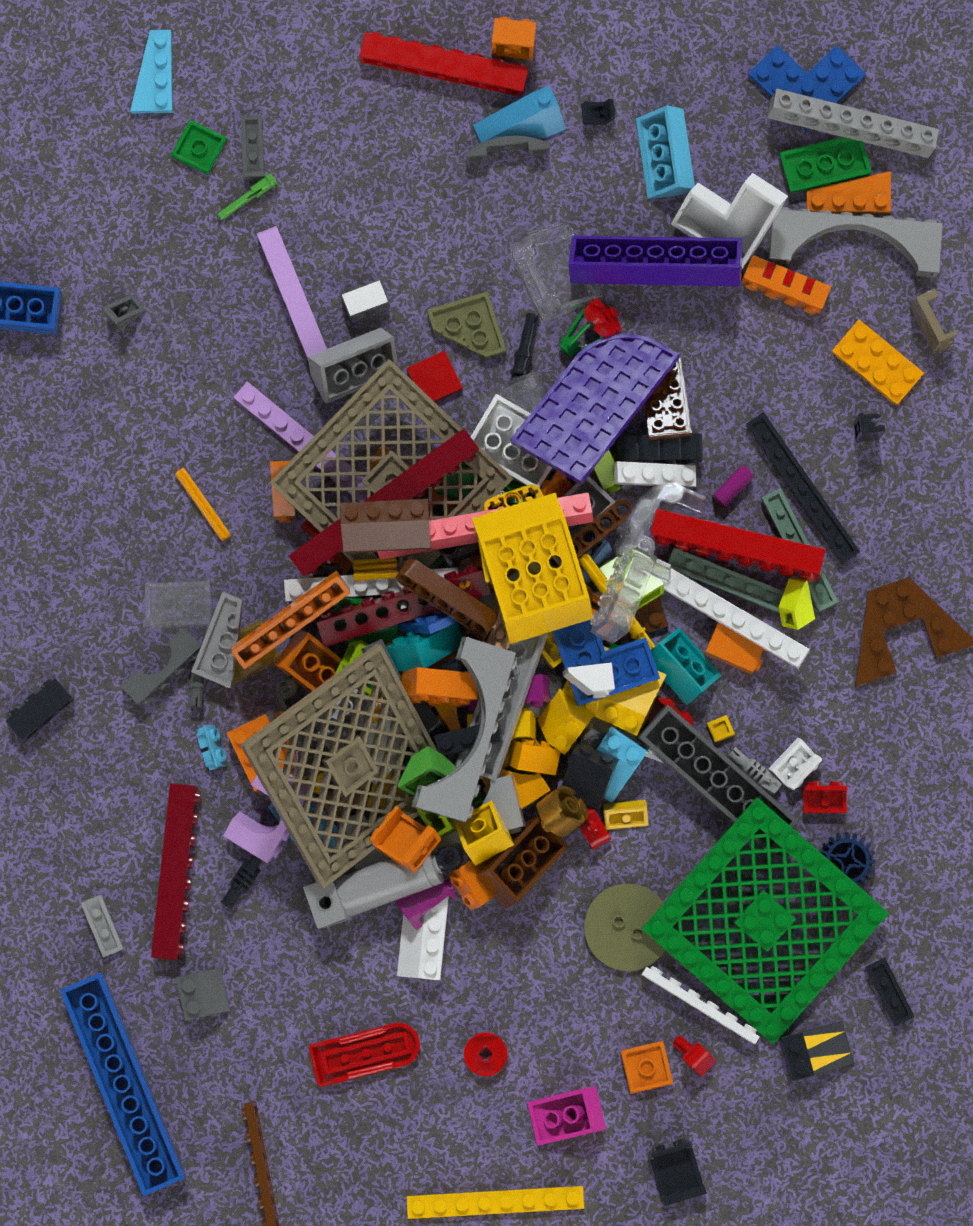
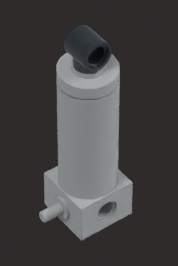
[303,847,464,929]

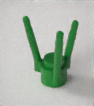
[559,307,604,358]

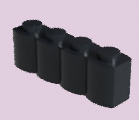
[616,433,703,465]

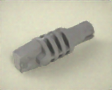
[727,747,782,795]

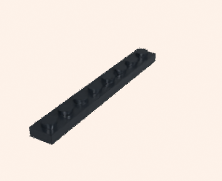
[746,412,860,564]

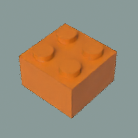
[492,16,536,61]

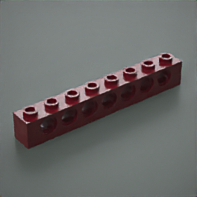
[316,565,491,647]

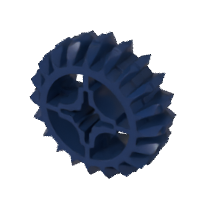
[819,832,876,886]

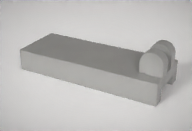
[81,894,124,957]

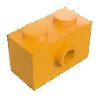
[508,738,561,775]

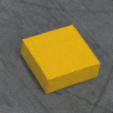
[706,715,735,743]

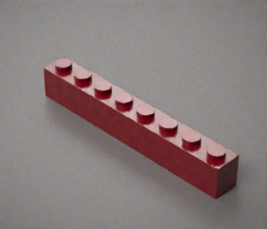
[151,783,201,960]

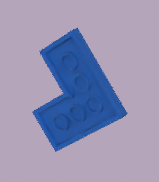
[748,45,866,132]
[552,617,660,707]

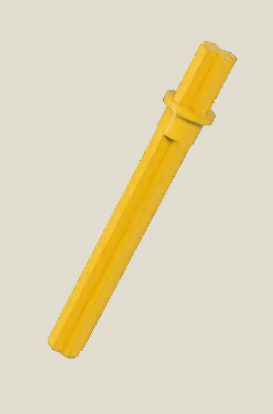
[578,553,655,650]

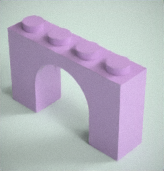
[223,769,307,863]

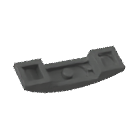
[466,136,550,163]

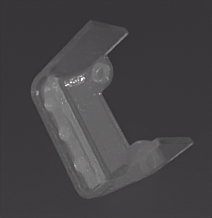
[614,483,706,582]

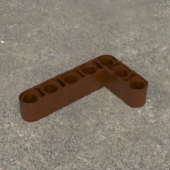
[558,499,632,603]
[396,559,498,646]

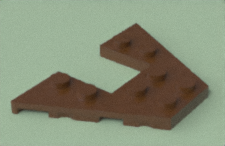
[855,577,973,686]

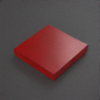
[406,350,463,402]

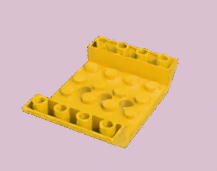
[471,493,594,644]

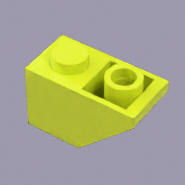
[778,577,815,630]

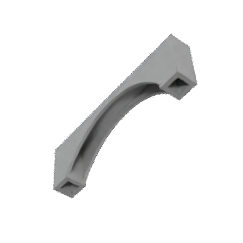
[768,207,942,278]
[412,637,517,822]
[346,775,526,869]

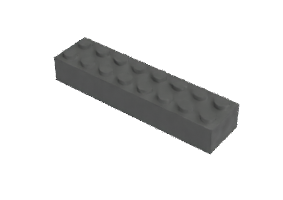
[636,705,798,854]

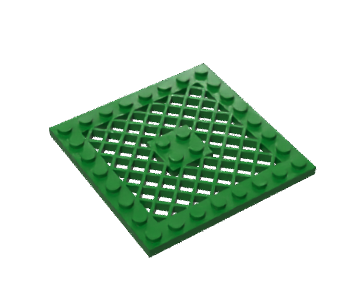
[641,797,889,1044]

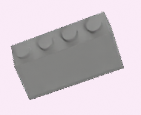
[308,328,398,403]

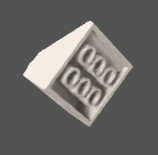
[471,394,553,488]

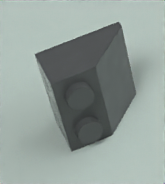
[176,968,230,1021]

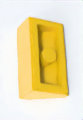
[603,800,649,830]

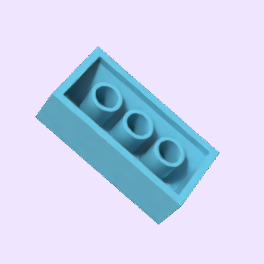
[636,106,695,199]

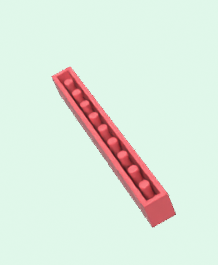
[377,492,593,560]

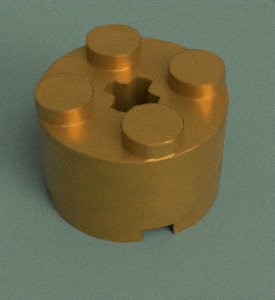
[536,786,588,837]

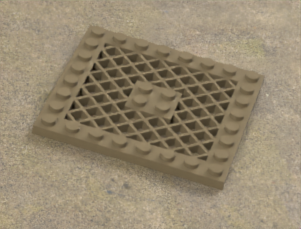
[269,359,513,572]
[240,644,437,889]

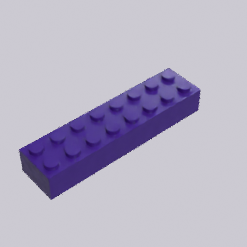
[569,236,743,286]

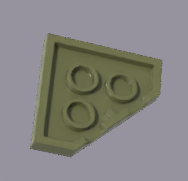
[427,291,506,359]

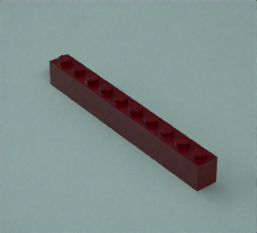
[289,428,479,578]

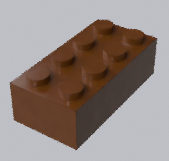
[476,815,569,909]

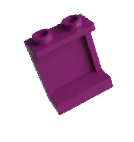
[394,872,457,931]

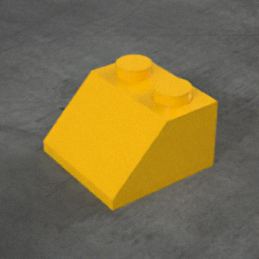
[537,689,595,755]
[454,800,514,866]

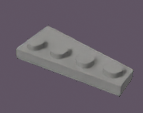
[191,592,244,688]

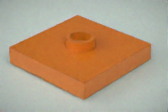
[620,1041,673,1094]

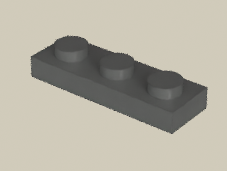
[241,115,265,179]

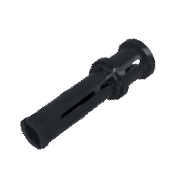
[510,313,540,378]

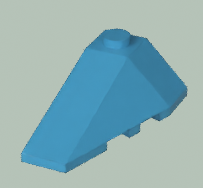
[473,86,566,143]

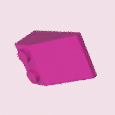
[527,1086,606,1146]

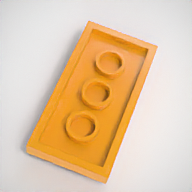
[831,320,924,406]

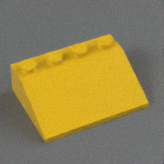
[563,646,667,736]

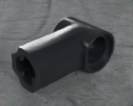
[439,542,480,568]

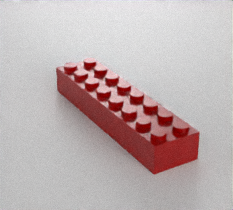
[650,509,826,582]

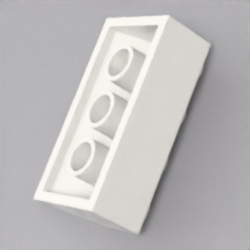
[397,896,449,980]

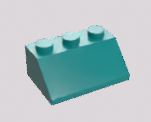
[651,627,722,705]

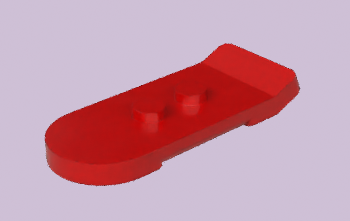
[309,1023,420,1087]

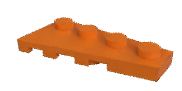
[806,171,891,214]

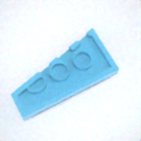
[130,30,173,114]

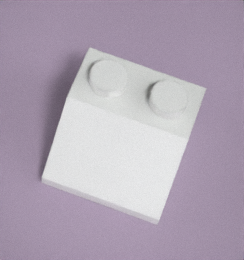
[563,663,615,698]

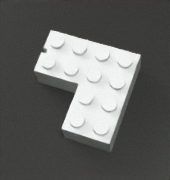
[671,173,788,269]

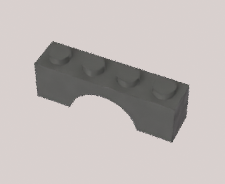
[120,627,201,706]

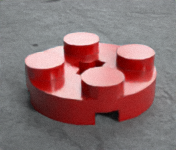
[584,298,622,338]
[464,1032,508,1077]

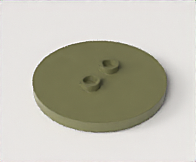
[584,883,665,971]

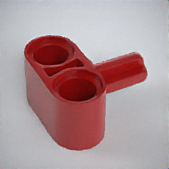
[579,806,611,850]
[673,1036,716,1077]

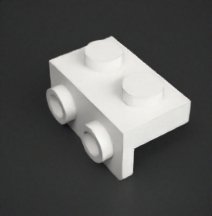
[769,738,822,790]

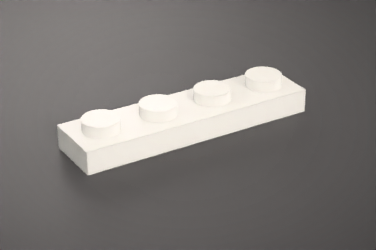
[614,461,696,488]

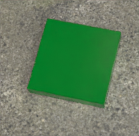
[171,120,228,175]

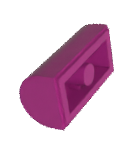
[712,465,754,508]

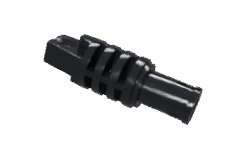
[220,855,262,910]

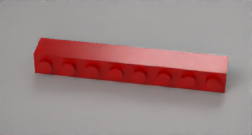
[359,32,528,97]

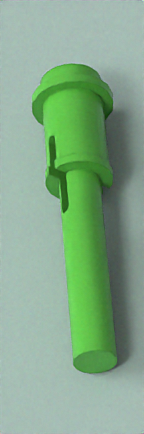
[217,173,278,220]

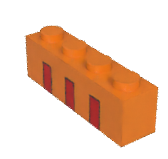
[742,255,831,315]

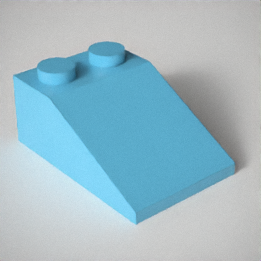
[596,725,648,803]

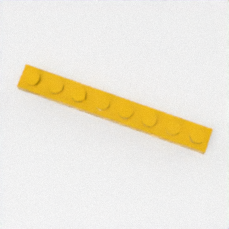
[407,1186,584,1219]

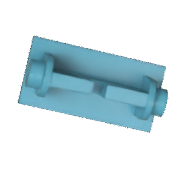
[196,725,228,771]

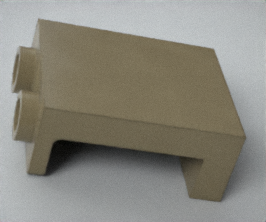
[910,288,958,352]

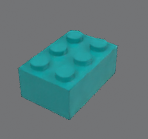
[386,622,463,672]

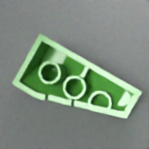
[398,746,486,807]

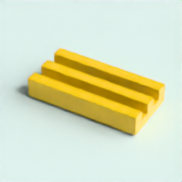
[353,557,397,581]

